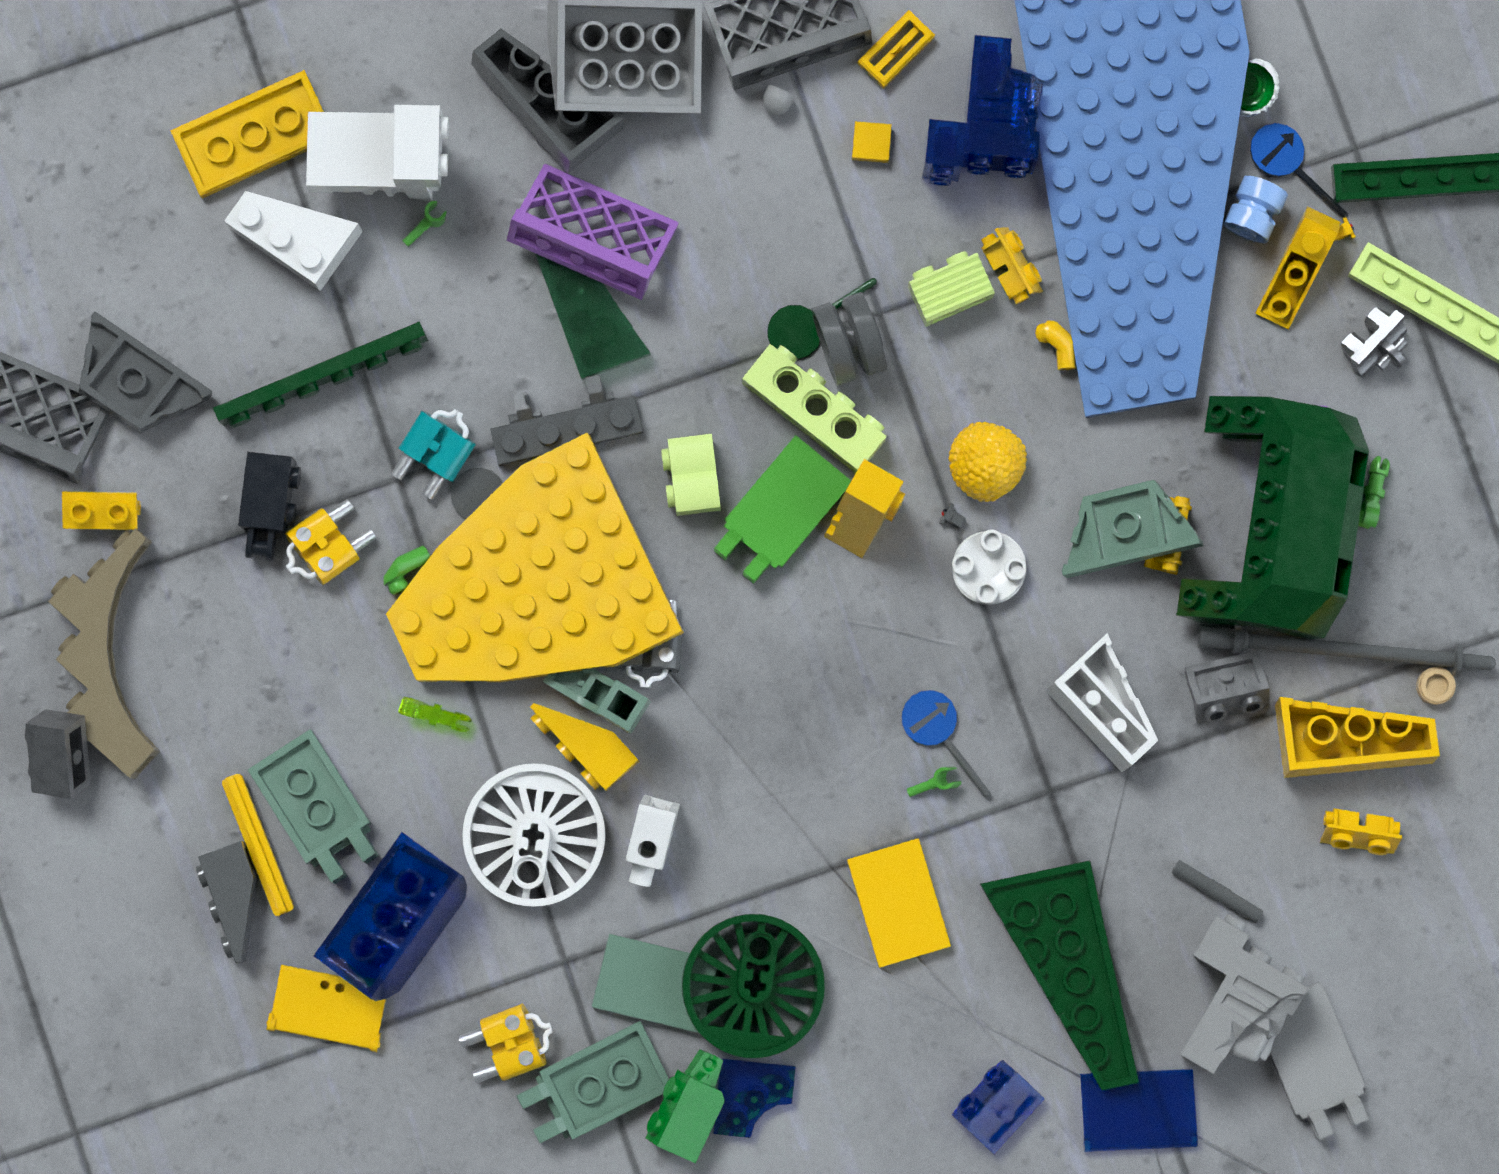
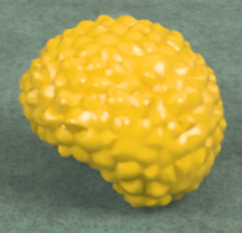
[948,422,1027,502]

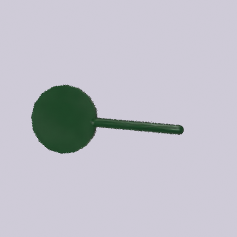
[767,278,877,359]

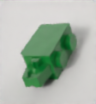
[645,1049,725,1164]

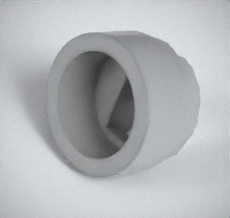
[763,85,795,116]

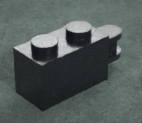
[238,452,301,561]

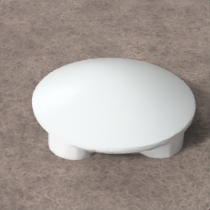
[952,529,1026,605]

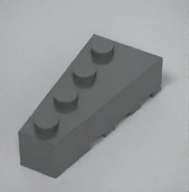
[471,29,626,174]

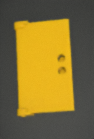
[266,964,388,1052]

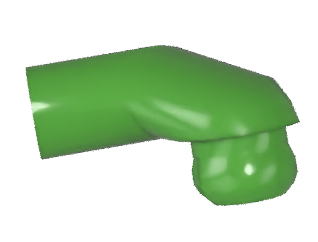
[383,546,430,595]

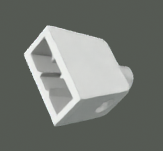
[626,795,680,887]

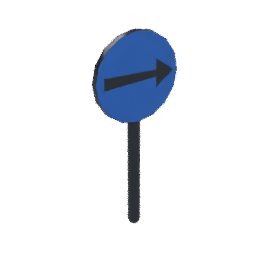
[1250,123,1348,218]

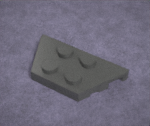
[79,312,212,433]

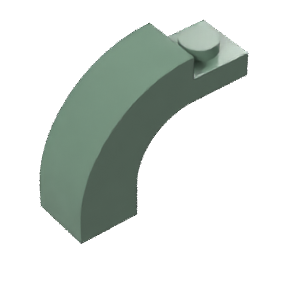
[543,668,651,734]

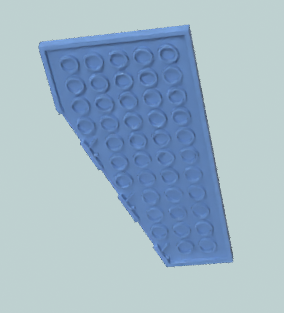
[1015,0,1250,418]

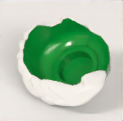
[1240,59,1280,117]

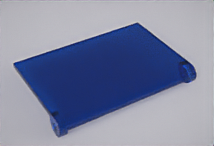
[1080,1069,1198,1152]

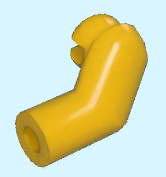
[1035,320,1076,371]

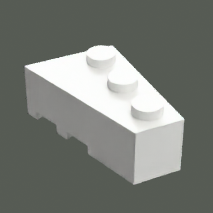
[224,191,363,291]
[1045,633,1158,772]

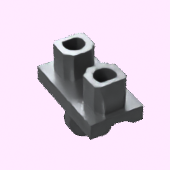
[1341,307,1408,378]

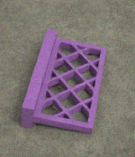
[506,163,679,300]

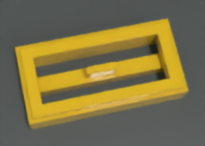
[857,10,935,89]

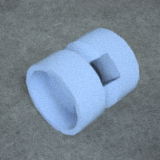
[1223,176,1288,243]

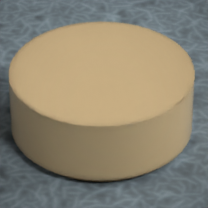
[1416,667,1456,705]

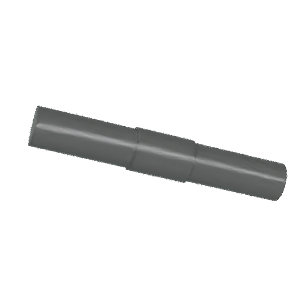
[1172,860,1263,923]

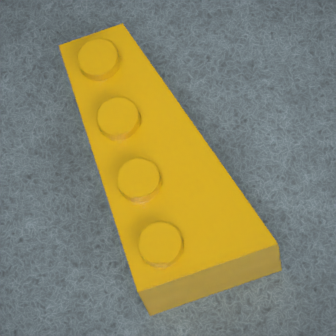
[1275,697,1440,778]

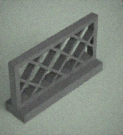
[704,0,872,90]
[0,352,109,484]

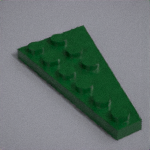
[979,860,1139,1090]

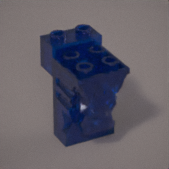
[922,35,1043,186]

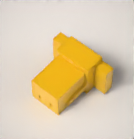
[1334,217,1356,242]

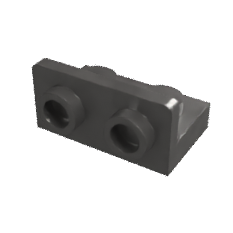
[1185,650,1269,722]

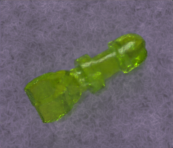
[398,696,472,732]

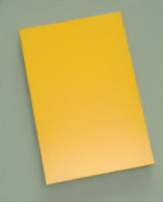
[847,838,951,968]

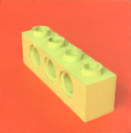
[742,344,887,474]

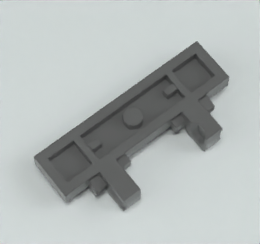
[490,374,643,466]

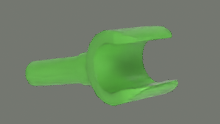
[402,201,447,247]
[907,766,962,797]

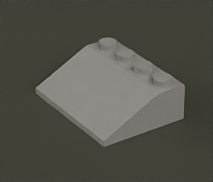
[547,0,702,114]

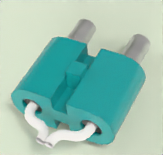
[391,409,476,500]

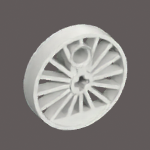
[462,763,605,907]

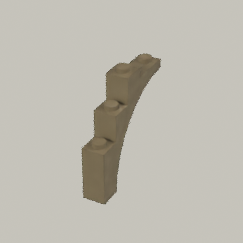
[48,528,160,779]

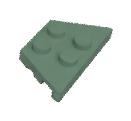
[1062,480,1204,578]

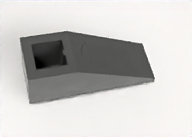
[196,841,258,963]

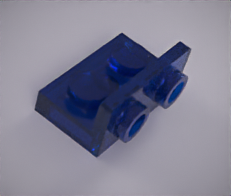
[952,1060,1045,1154]

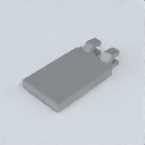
[1269,982,1369,1140]

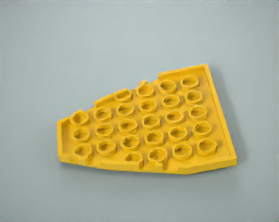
[386,433,684,682]

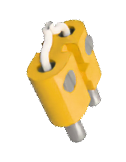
[285,499,377,585]
[459,1003,553,1083]

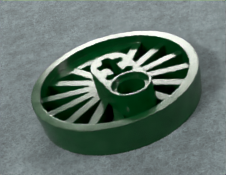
[682,914,825,1058]

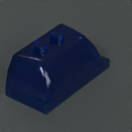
[313,832,467,1001]

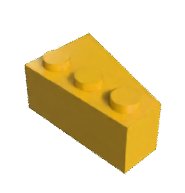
[824,459,906,558]

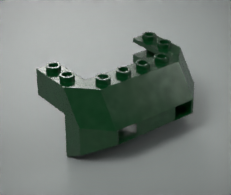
[1176,396,1369,639]

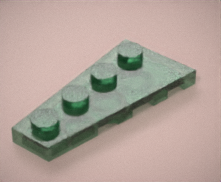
[535,228,651,380]

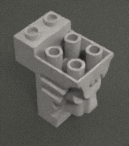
[1180,914,1309,1074]

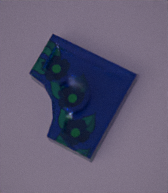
[713,1058,796,1138]

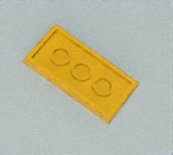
[170,70,324,199]

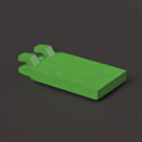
[714,435,851,584]

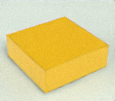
[852,121,892,163]

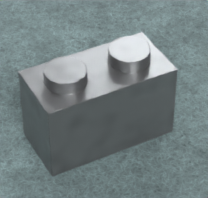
[24,709,91,799]

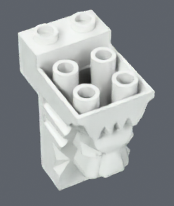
[306,105,449,202]

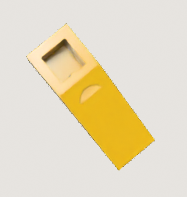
[1255,206,1341,330]
[530,703,640,792]

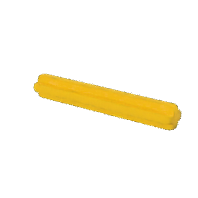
[222,774,294,916]

